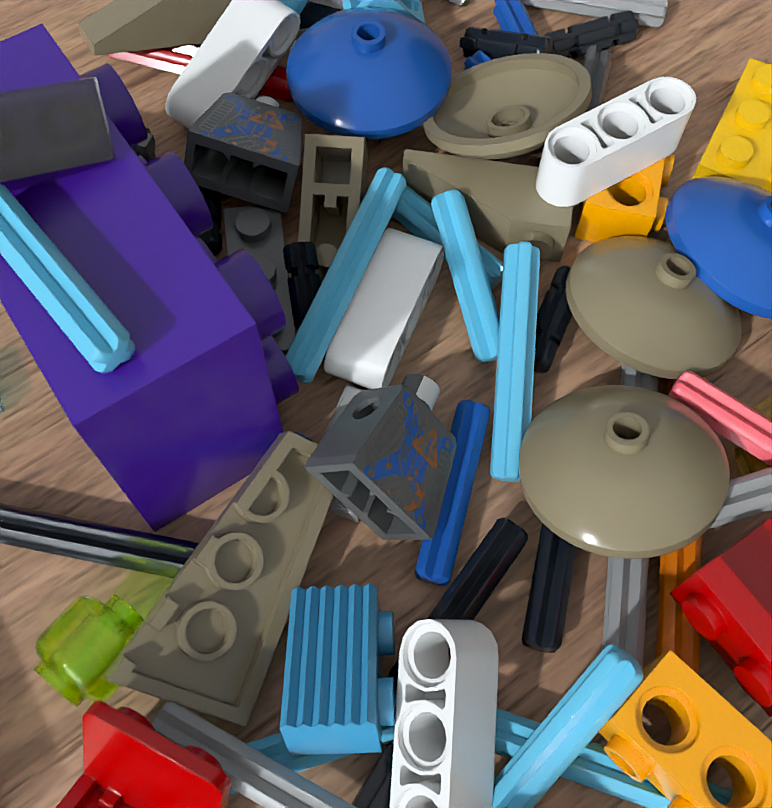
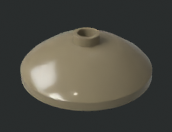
[423,53,592,159]
[566,236,742,379]
[519,385,730,559]

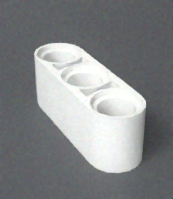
[165,0,300,130]
[536,77,696,207]
[324,228,445,389]
[390,619,499,808]

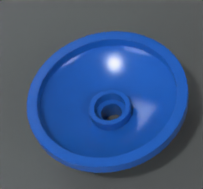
[286,7,452,139]
[665,177,772,319]

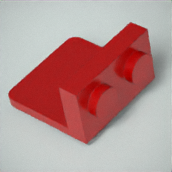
[669,518,772,717]
[56,701,231,808]

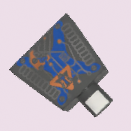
[184,92,302,213]
[304,374,457,540]

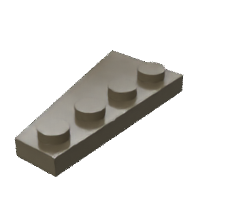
[103,431,334,727]

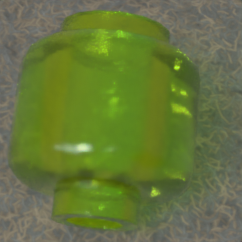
[33,594,144,708]

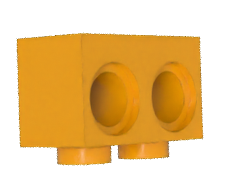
[574,154,675,242]
[599,650,772,808]

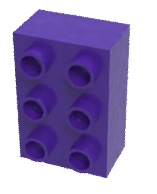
[0,24,299,532]

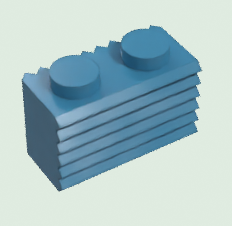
[280,583,396,756]

